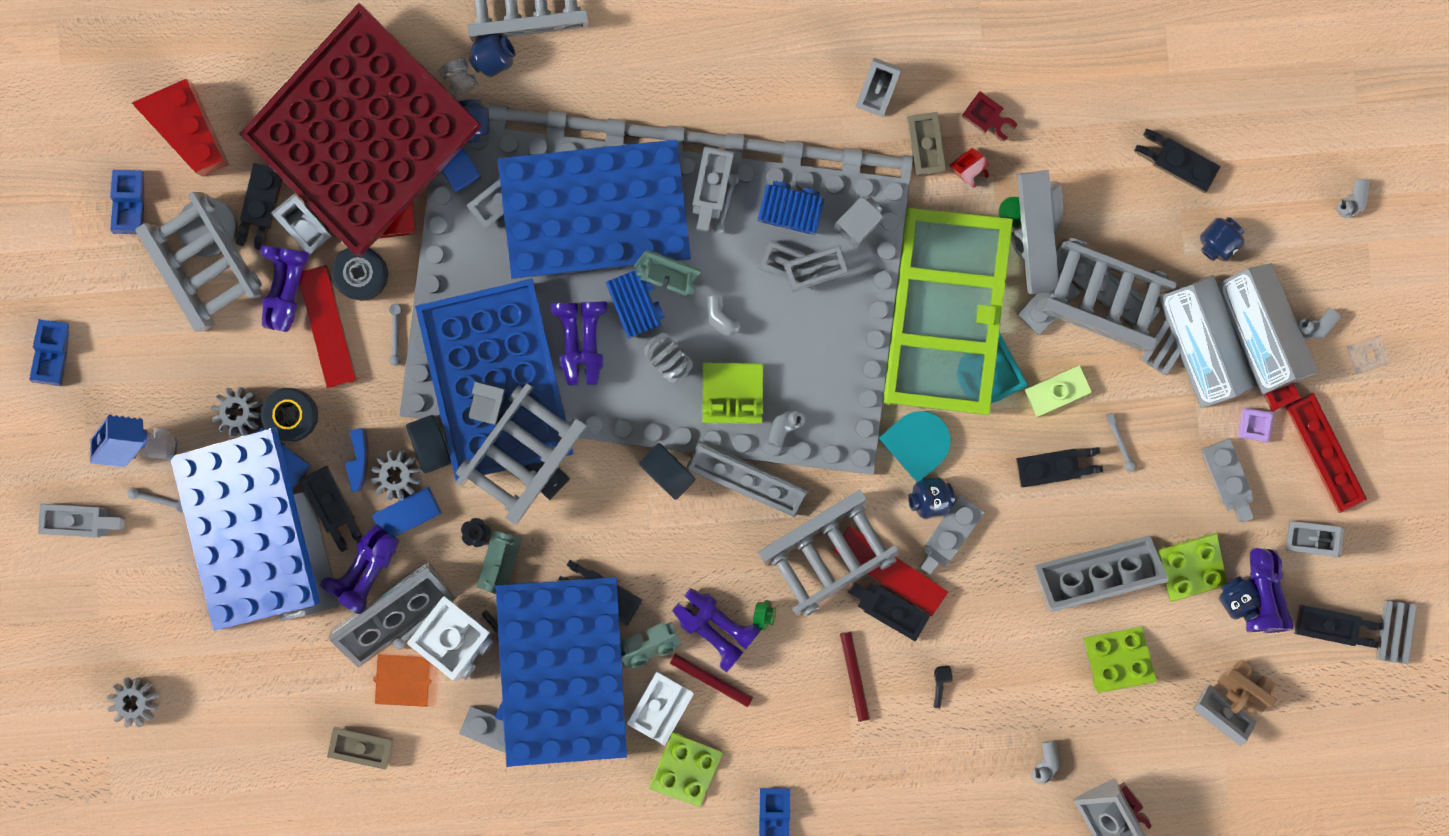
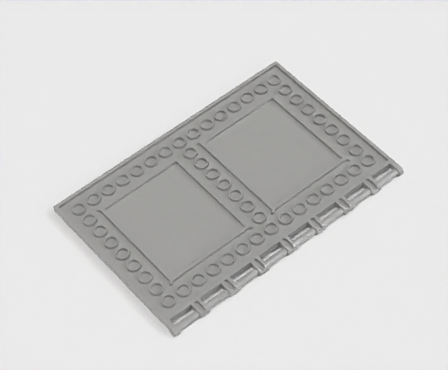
[399,104,913,475]

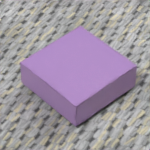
[1238,408,1274,442]

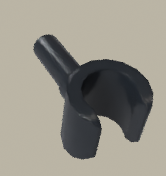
[481,609,499,644]
[933,666,953,708]

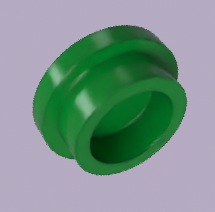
[998,197,1021,227]
[753,600,776,630]

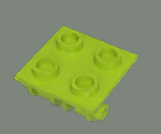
[702,363,763,424]
[1157,533,1227,602]
[1083,626,1157,694]
[649,732,723,807]

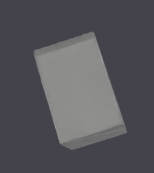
[856,58,902,117]
[1286,521,1345,557]

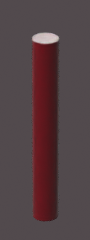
[840,631,870,722]
[669,653,753,708]

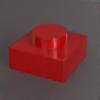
[1264,383,1301,412]

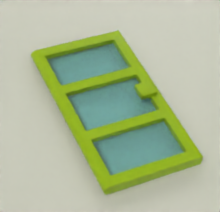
[883,207,1013,416]

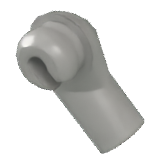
[1337,179,1370,218]
[708,296,740,336]
[1298,308,1341,339]
[767,409,805,448]
[1032,740,1061,784]

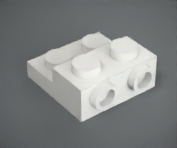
[407,596,495,681]

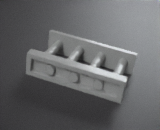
[468,0,589,42]
[135,192,264,332]
[1036,238,1177,352]
[456,383,587,525]
[758,490,899,617]

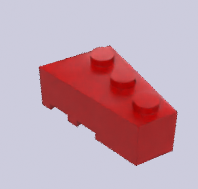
[132,79,229,177]

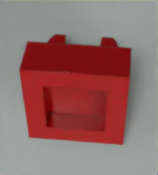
[949,147,990,188]

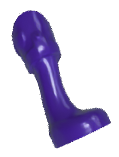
[260,245,309,332]
[551,301,607,386]
[319,524,399,614]
[1246,548,1293,633]
[672,588,762,673]

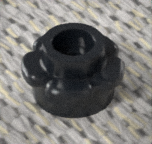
[461,518,490,547]

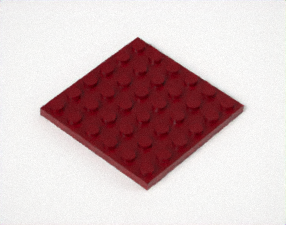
[239,3,483,258]

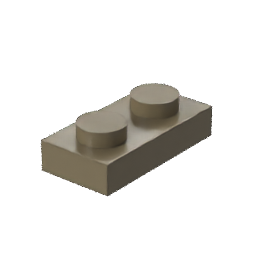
[907,112,946,176]
[327,727,393,770]

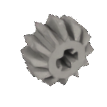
[644,332,693,384]
[211,387,262,437]
[370,450,421,500]
[107,677,160,728]

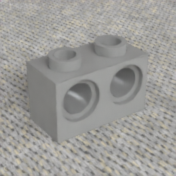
[834,196,883,248]

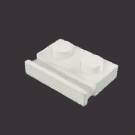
[627,671,694,746]

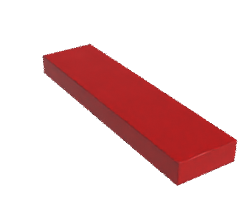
[299,265,357,388]
[1285,393,1367,513]
[832,526,948,616]

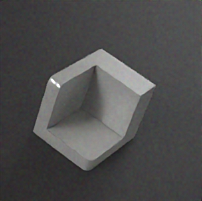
[469,382,507,425]

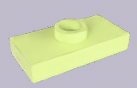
[1024,365,1092,417]

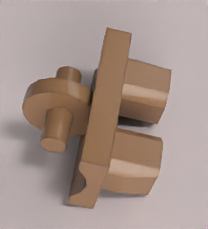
[1217,660,1277,714]

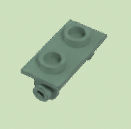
[634,250,701,296]
[477,530,522,594]
[620,621,682,669]

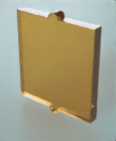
[373,654,432,707]

